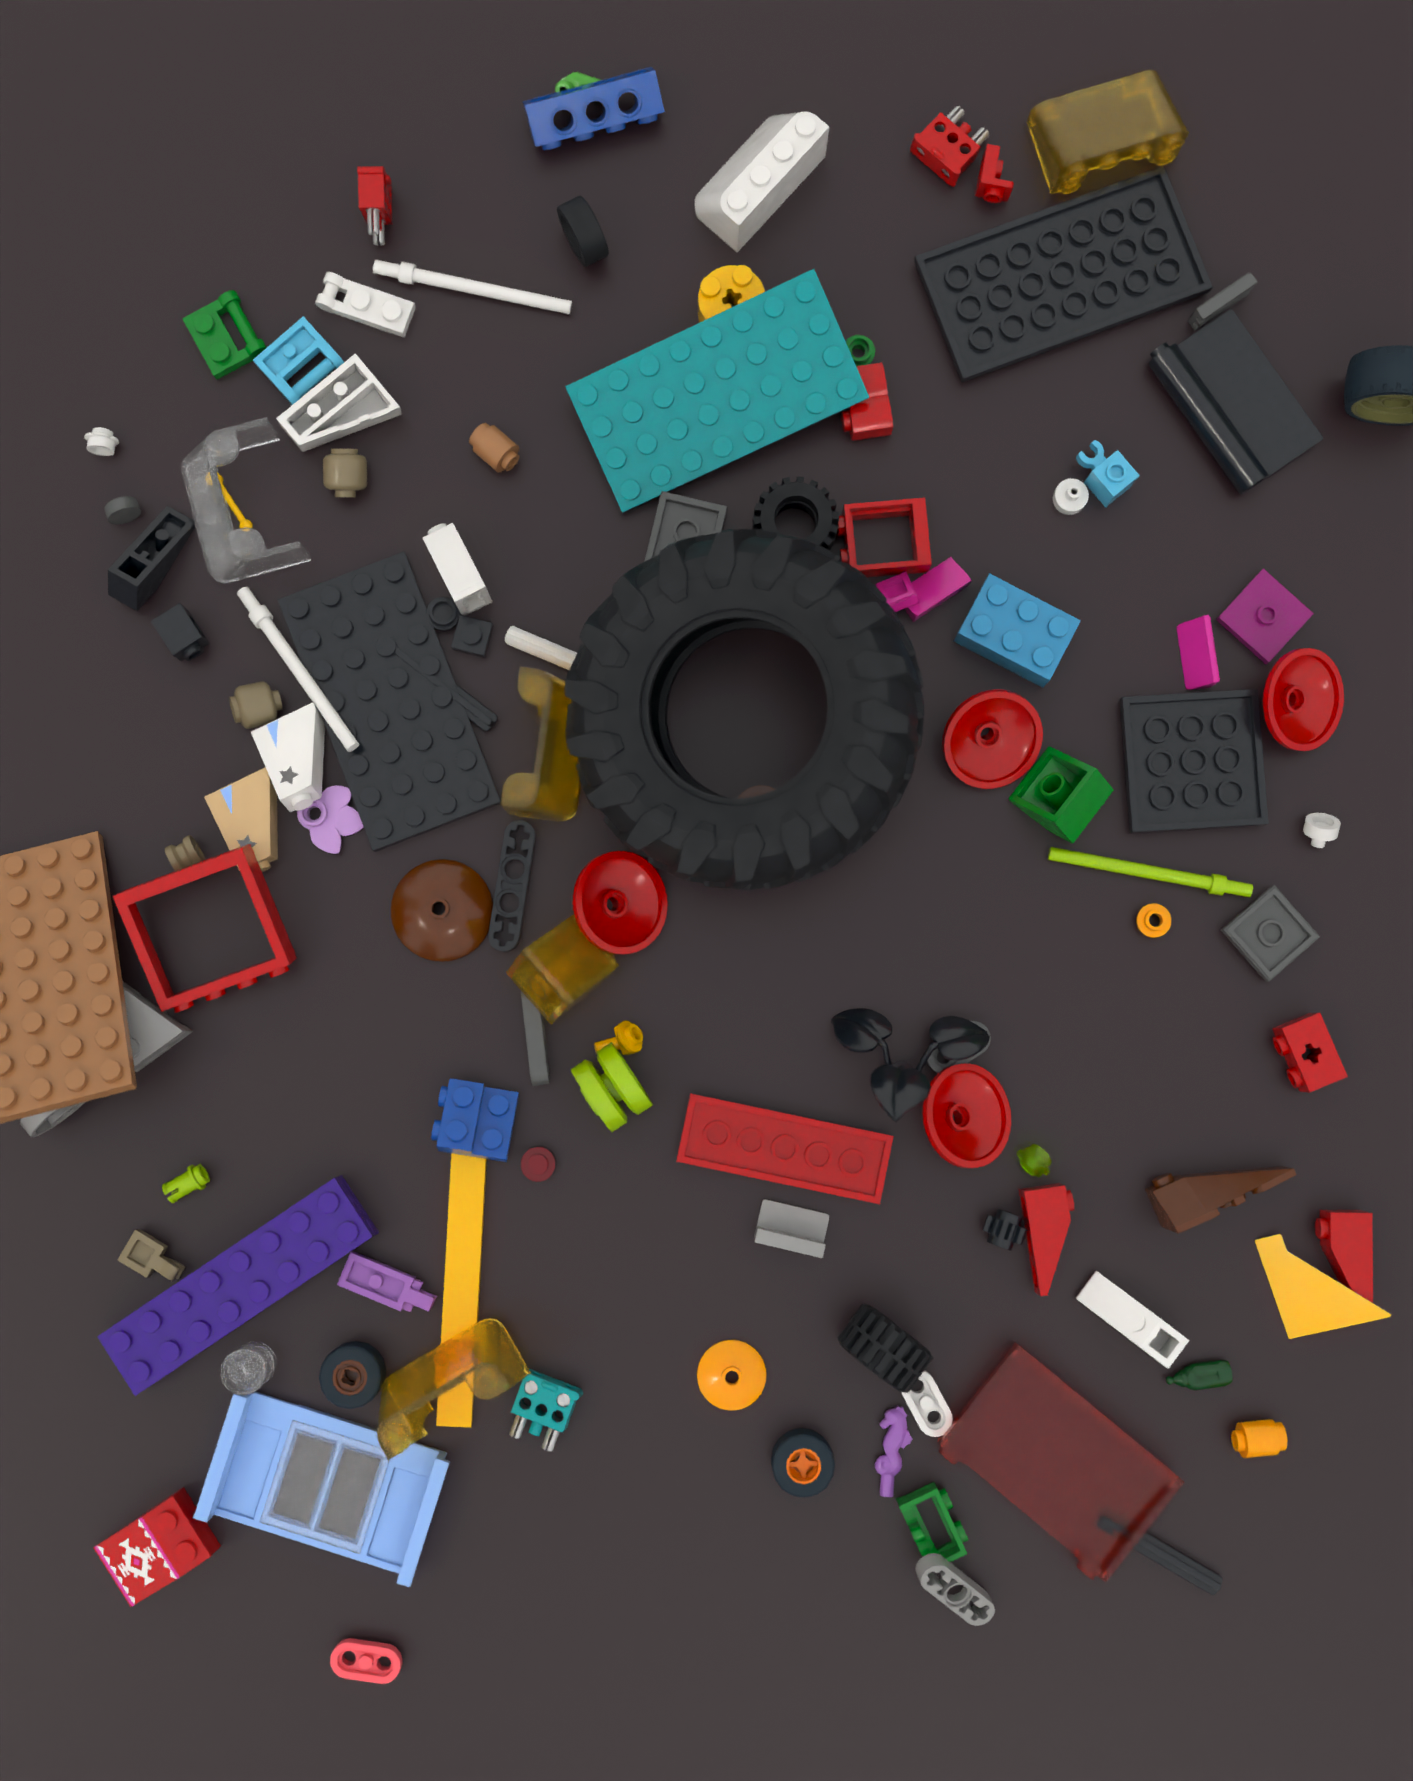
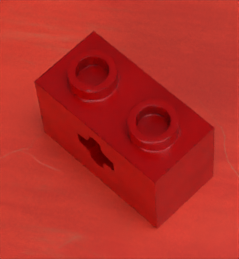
[1272,1012,1348,1093]

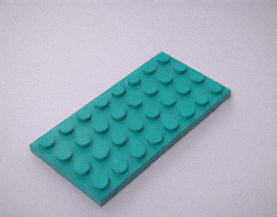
[565,269,869,513]

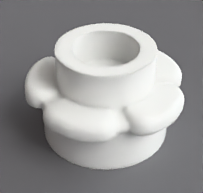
[84,427,119,456]

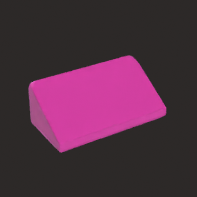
[904,557,972,622]
[1177,615,1220,691]

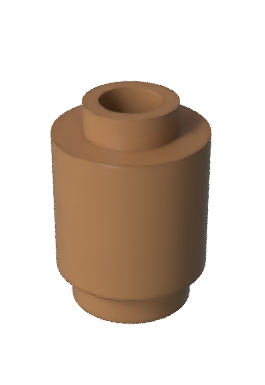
[469,423,520,472]

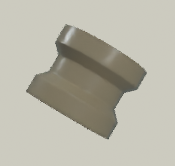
[165,835,206,871]

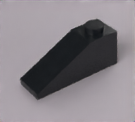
[108,506,196,611]

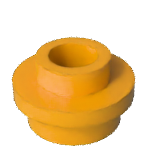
[1136,903,1171,938]

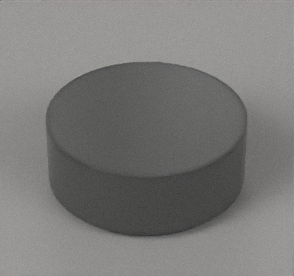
[104,496,141,524]

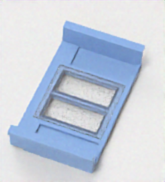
[193,1389,450,1587]

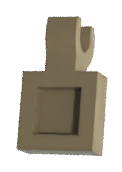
[118,1229,186,1281]

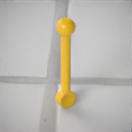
[209,473,253,532]

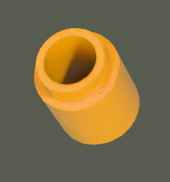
[1231,1419,1287,1458]

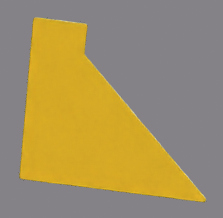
[1255,1234,1391,1339]

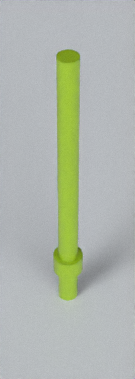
[1048,847,1253,898]

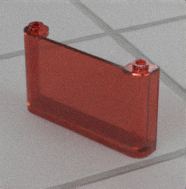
[938,1343,1185,1583]

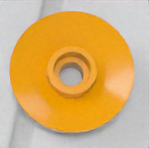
[697,1340,766,1410]

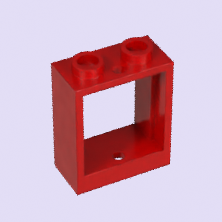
[837,498,932,577]

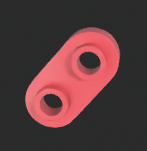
[330,1638,402,1684]

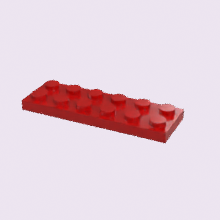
[676,1093,894,1204]

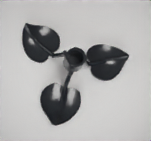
[831,1009,990,1122]

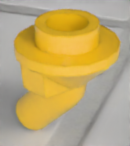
[594,1020,643,1055]

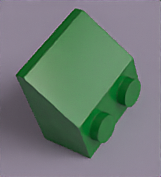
[1008,746,1114,844]

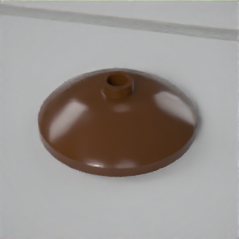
[391,859,493,962]

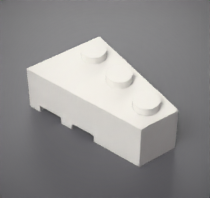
[276,353,402,452]

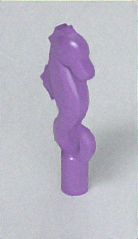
[875,1405,913,1497]

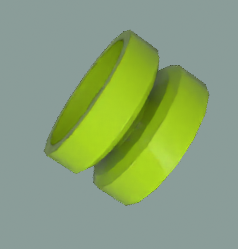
[571,1042,653,1132]

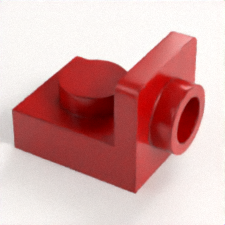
[975,144,1014,203]

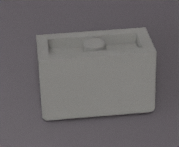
[753,1199,829,1258]

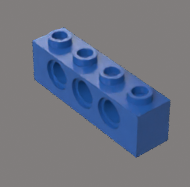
[523,67,665,150]

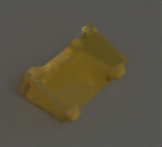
[501,667,581,821]
[377,1318,531,1460]

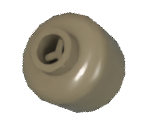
[323,449,367,497]
[229,681,283,729]

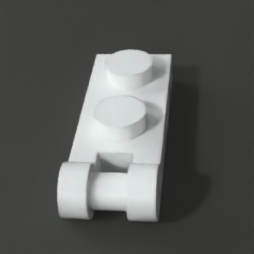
[315,272,416,338]

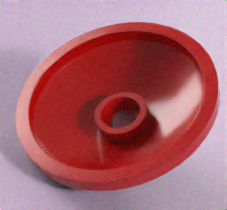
[1263,648,1344,751]
[942,689,1043,789]
[573,851,668,955]
[923,1063,1011,1168]

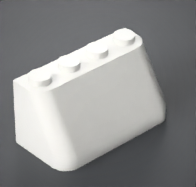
[695,112,829,253]

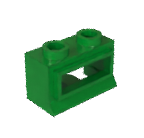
[895,1482,969,1562]

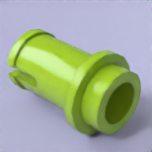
[162,1164,210,1203]

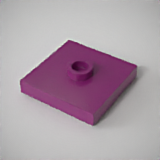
[1216,568,1314,664]

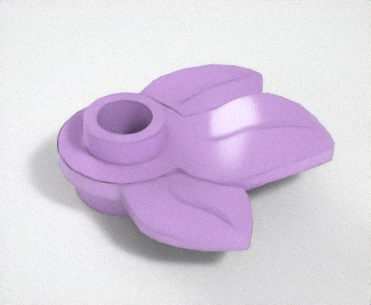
[297,785,364,854]

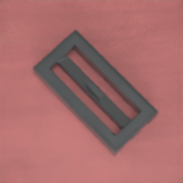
[1188,273,1257,331]

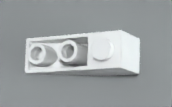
[1076,1271,1189,1369]

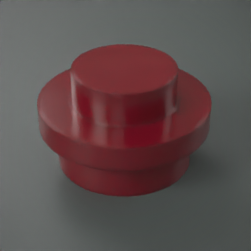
[521,1147,556,1182]

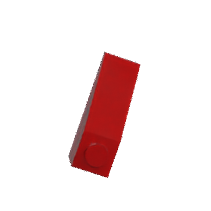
[1018,1183,1074,1296]
[1315,1210,1373,1303]

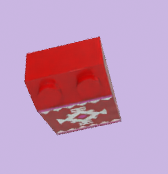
[93,1487,221,1607]

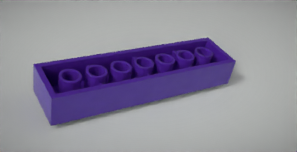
[97,1175,379,1396]

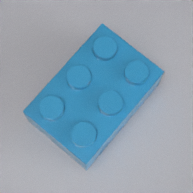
[953,573,1081,688]

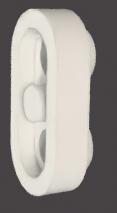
[901,1370,953,1437]

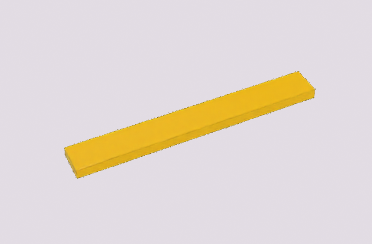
[436,1153,487,1428]

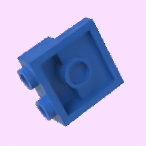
[431,1078,519,1162]

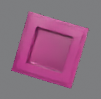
[875,572,919,612]

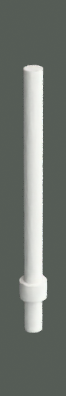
[373,260,572,314]
[237,587,359,752]

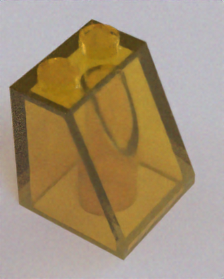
[506,914,619,1025]

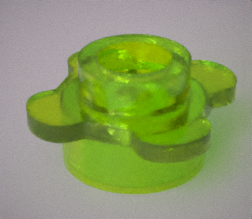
[1017,1144,1052,1177]

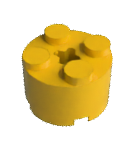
[698,265,765,322]

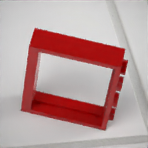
[112,843,297,1013]

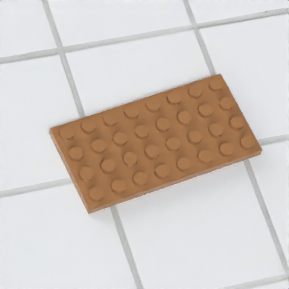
[0,831,137,1124]

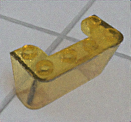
[1027,70,1189,194]

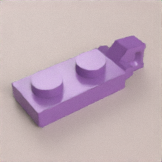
[337,1251,437,1312]

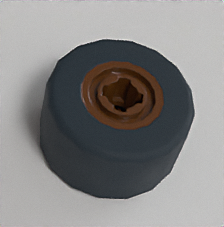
[319,1341,386,1409]

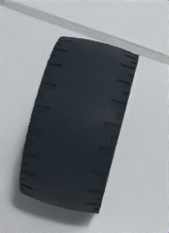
[1344,345,1413,426]

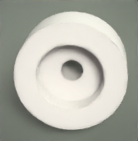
[1053,478,1089,515]
[1303,813,1341,848]

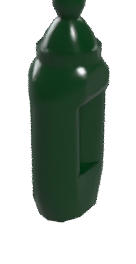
[1166,1360,1233,1391]

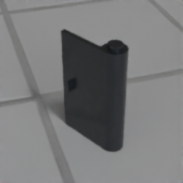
[1148,308,1324,495]

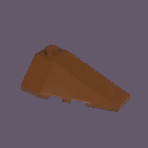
[1145,1166,1296,1234]

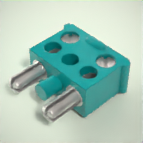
[509,1369,583,1452]

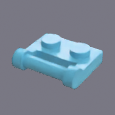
[253,316,344,405]

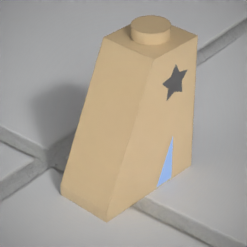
[204,767,278,872]

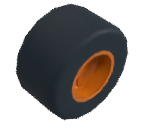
[771,1428,835,1498]

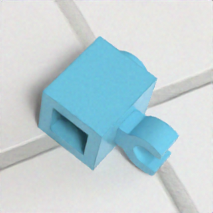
[1076,440,1140,508]

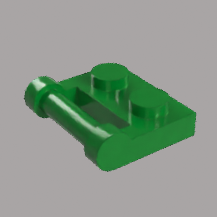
[182,290,267,380]

